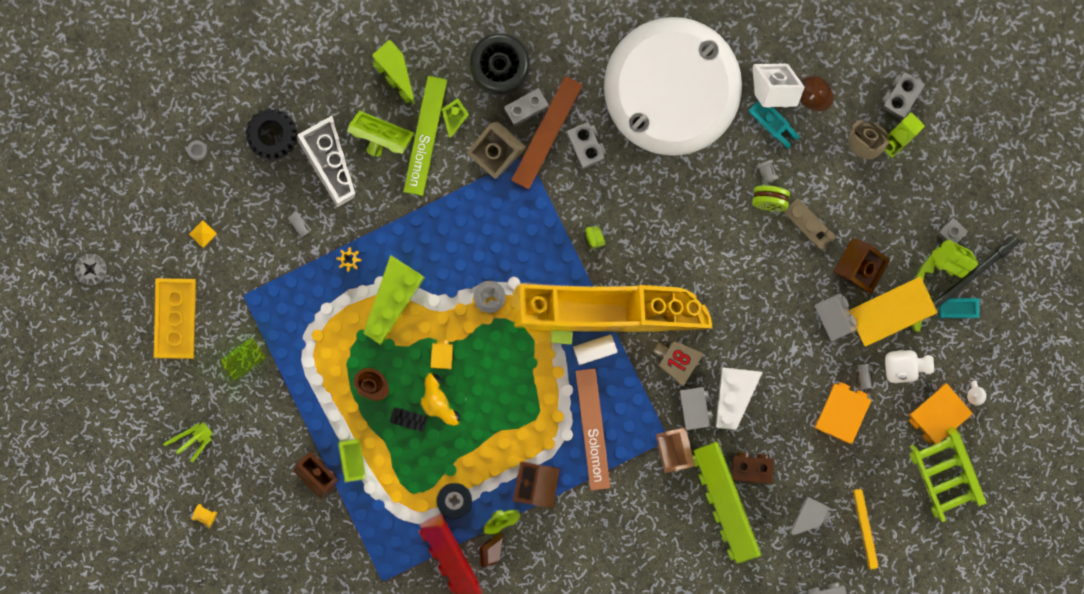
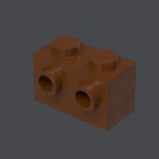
[293,452,338,499]
[731,452,774,483]

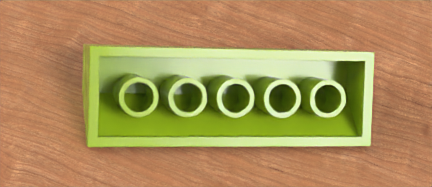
[692,442,761,563]

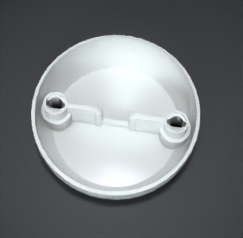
[604,17,742,156]

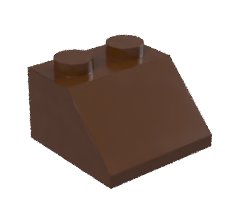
[833,237,890,294]

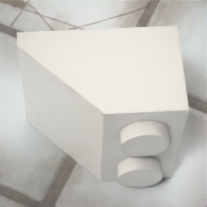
[753,64,805,108]

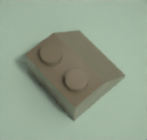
[466,121,527,179]

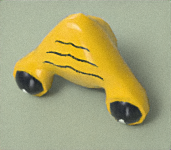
[421,373,460,426]

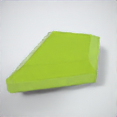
[442,99,469,138]

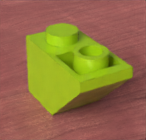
[884,112,925,158]

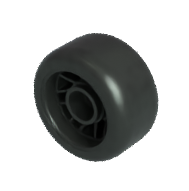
[470,33,529,95]

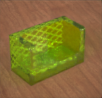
[220,337,267,381]

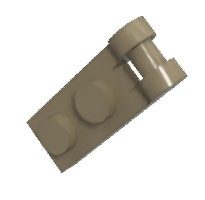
[783,198,836,251]

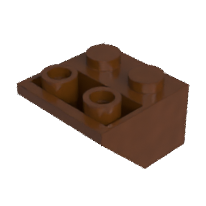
[513,461,560,508]

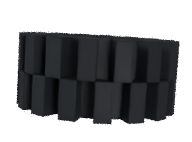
[389,407,428,432]

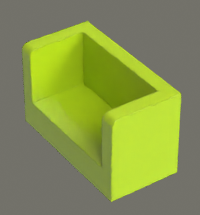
[338,439,366,482]

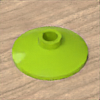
[483,510,520,534]

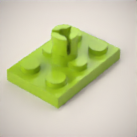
[347,111,414,157]

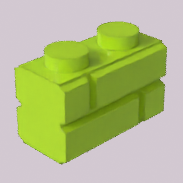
[932,239,978,278]

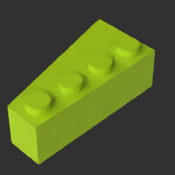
[363,255,425,345]

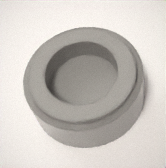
[187,140,208,161]

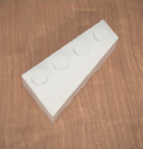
[297,116,355,207]

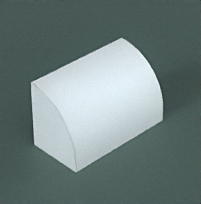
[573,334,617,365]

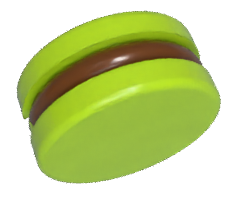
[752,185,790,211]

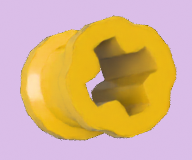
[191,504,217,528]

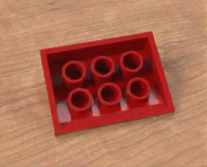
[419,513,482,594]

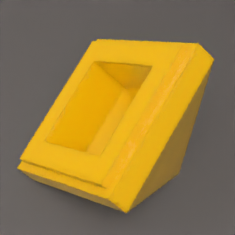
[189,220,217,248]

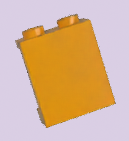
[814,382,871,444]
[908,383,973,445]

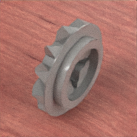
[75,254,107,285]
[474,281,506,313]

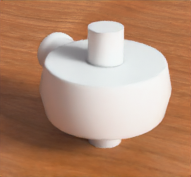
[967,381,986,405]

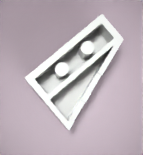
[715,368,763,430]

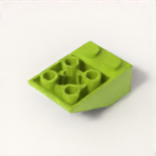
[372,40,415,105]

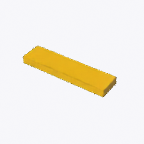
[852,489,878,569]

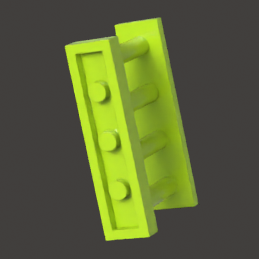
[909,427,986,522]

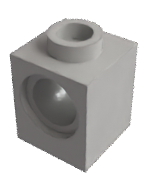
[936,218,968,243]

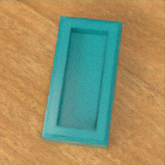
[939,298,979,318]

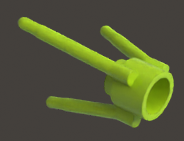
[163,422,213,462]

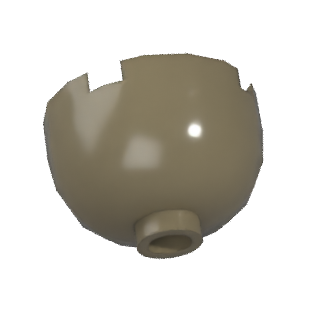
[848,120,889,159]

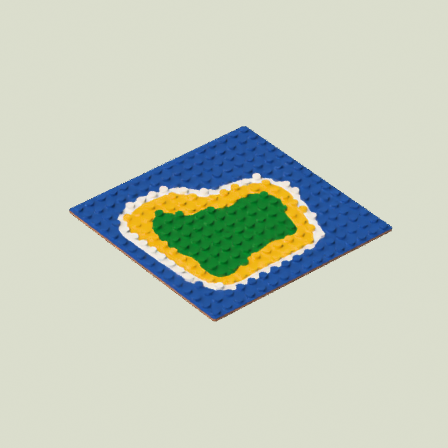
[244,158,665,581]

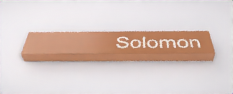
[576,369,610,490]

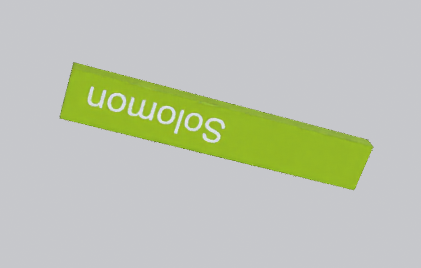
[403,76,447,196]

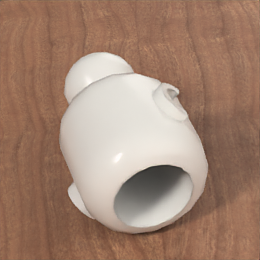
[885,350,934,383]

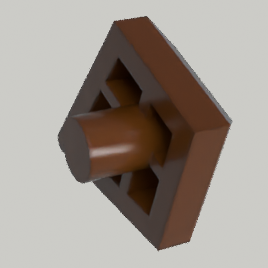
[479,532,504,567]

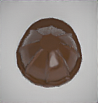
[800,76,834,111]
[353,368,389,401]

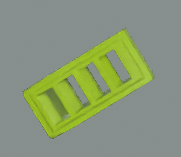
[585,227,605,250]

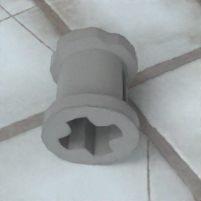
[756,160,779,184]

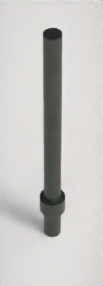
[933,236,1020,309]

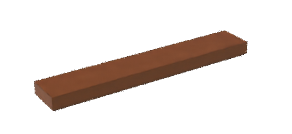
[511,76,583,190]

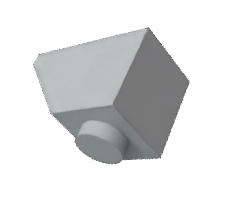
[789,497,831,535]

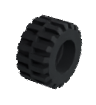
[246,108,298,160]

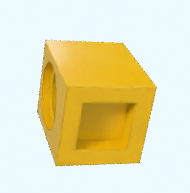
[431,340,453,369]

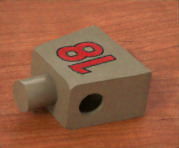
[653,341,703,386]

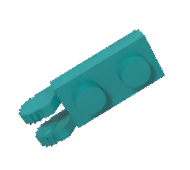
[748,100,800,149]

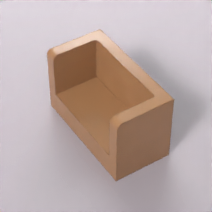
[655,427,695,473]

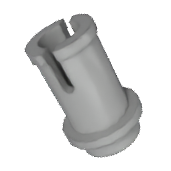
[287,211,311,238]
[856,364,873,389]

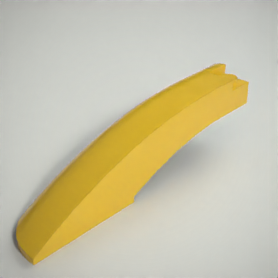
[511,284,713,332]

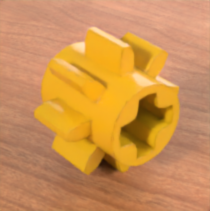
[336,247,362,272]

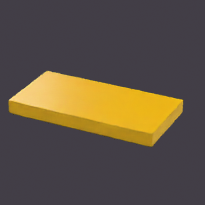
[849,277,938,347]
[154,278,196,359]

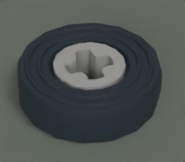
[437,483,472,519]

